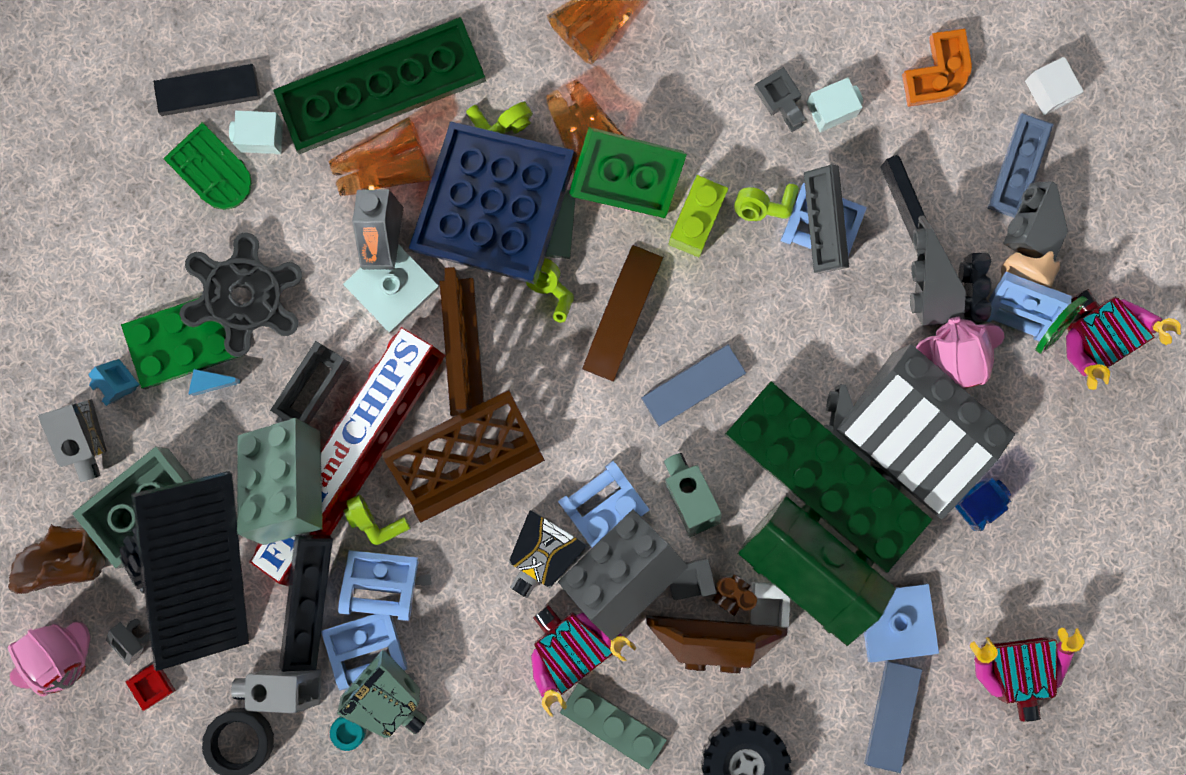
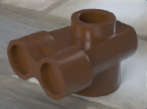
[711,574,757,617]

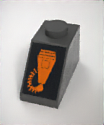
[352,189,404,270]

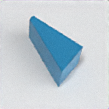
[188,369,241,396]

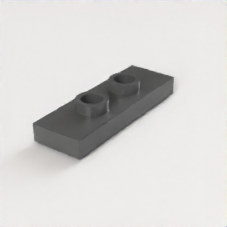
[804,164,849,274]

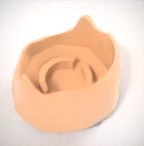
[1001,251,1060,288]

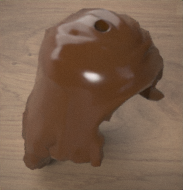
[8,524,106,594]

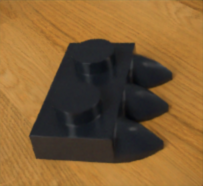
[958,253,992,325]

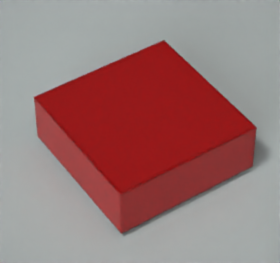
[125,663,176,711]

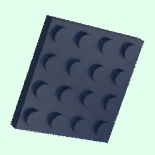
[409,121,578,284]

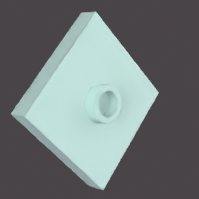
[343,244,440,334]

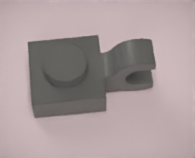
[754,67,805,132]

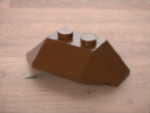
[645,615,788,674]

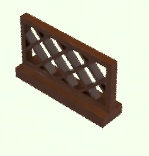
[439,267,484,417]
[381,390,545,523]

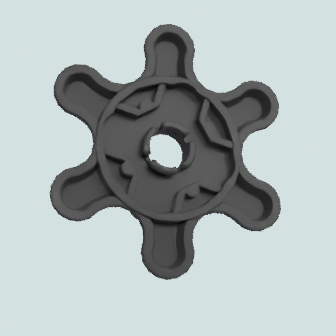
[180,233,302,357]

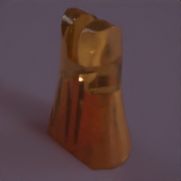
[547,0,643,65]
[545,79,625,176]
[328,117,432,196]

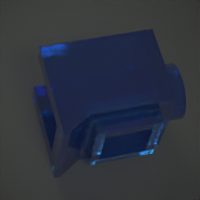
[955,478,1011,531]

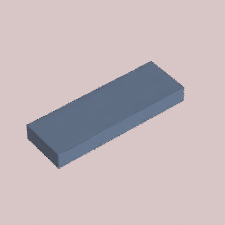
[987,113,1054,218]
[641,344,746,427]
[864,661,922,773]

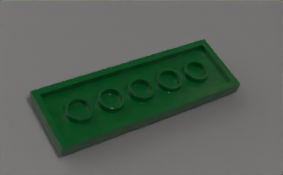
[273,17,486,154]
[724,381,933,573]

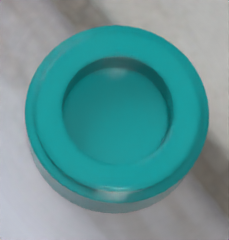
[330,716,366,751]

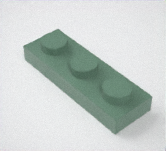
[560,682,667,770]

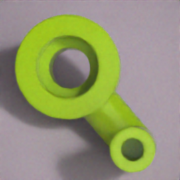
[466,101,533,134]
[734,184,799,221]
[525,258,574,323]
[344,494,411,545]

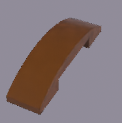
[582,245,664,382]

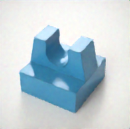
[88,359,140,406]

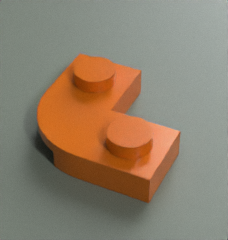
[902,28,972,107]

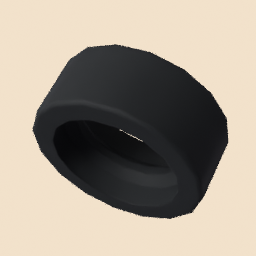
[202,708,274,775]

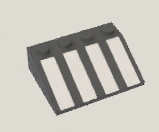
[837,344,1015,519]

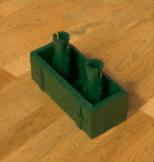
[737,496,896,646]

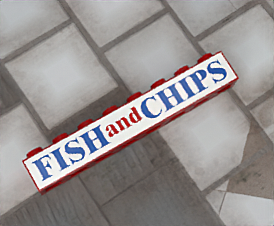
[249,327,446,587]

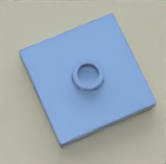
[864,584,939,663]

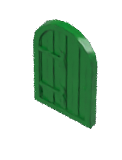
[163,122,252,210]
[1035,295,1088,354]

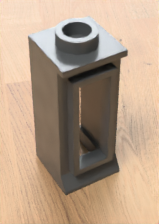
[270,341,350,425]

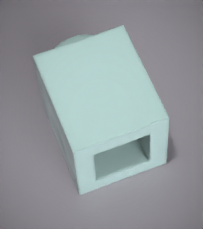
[806,77,863,132]
[229,111,283,154]

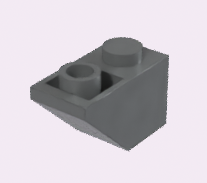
[1003,181,1068,261]

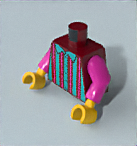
[1066,289,1181,390]
[531,605,636,717]
[970,628,1084,722]

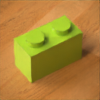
[668,175,728,258]

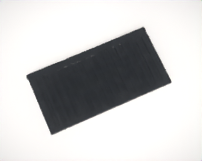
[132,471,249,672]

